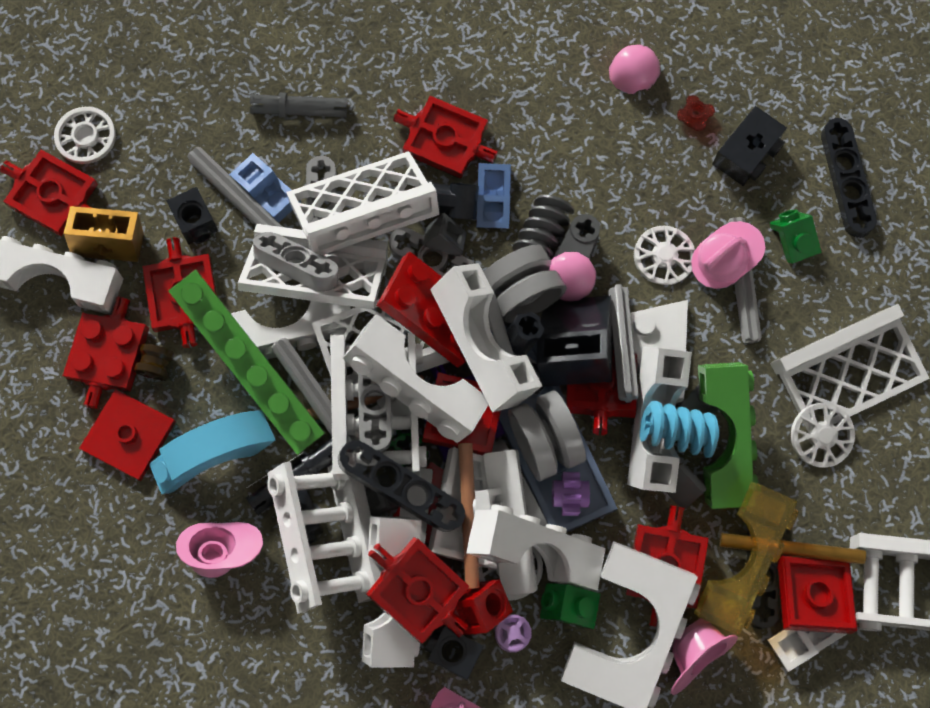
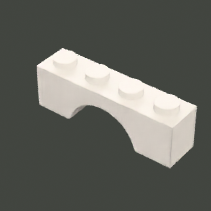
[0,236,124,315]
[430,263,542,412]
[223,301,355,362]
[343,314,488,443]
[627,347,692,493]
[466,505,606,591]
[362,516,426,668]

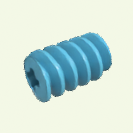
[640,401,719,458]

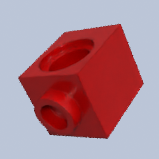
[454,579,513,635]

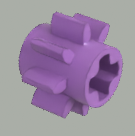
[552,472,590,516]

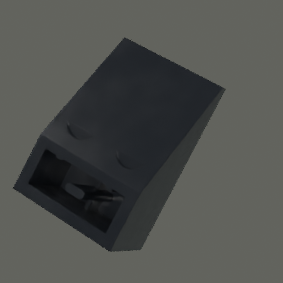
[536,295,612,387]

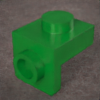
[769,210,822,264]
[540,583,600,629]

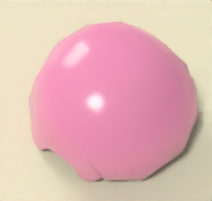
[609,45,660,94]
[548,252,596,302]

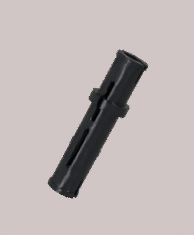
[246,438,332,516]

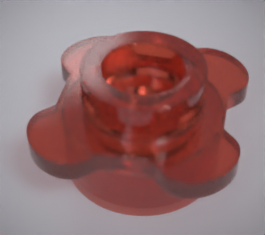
[677,95,715,131]

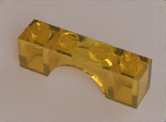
[694,482,799,635]

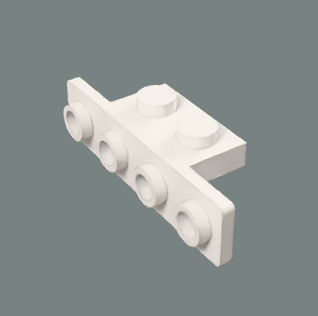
[473,449,538,595]

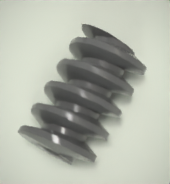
[512,194,575,259]

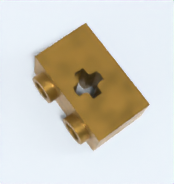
[64,206,144,262]

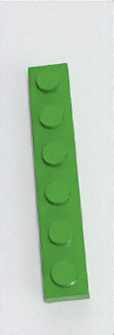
[168,270,325,455]

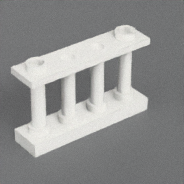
[330,333,427,481]
[267,462,383,614]
[850,533,930,631]

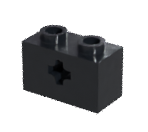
[712,106,787,186]

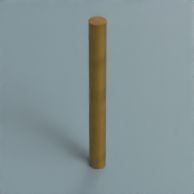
[720,533,866,564]

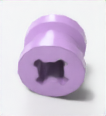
[495,615,532,653]

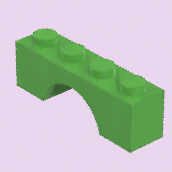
[698,362,759,509]

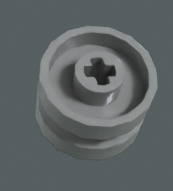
[484,245,567,326]
[508,390,586,482]

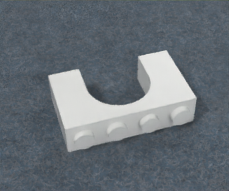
[561,541,700,708]

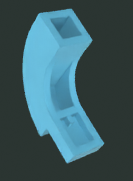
[149,410,276,495]

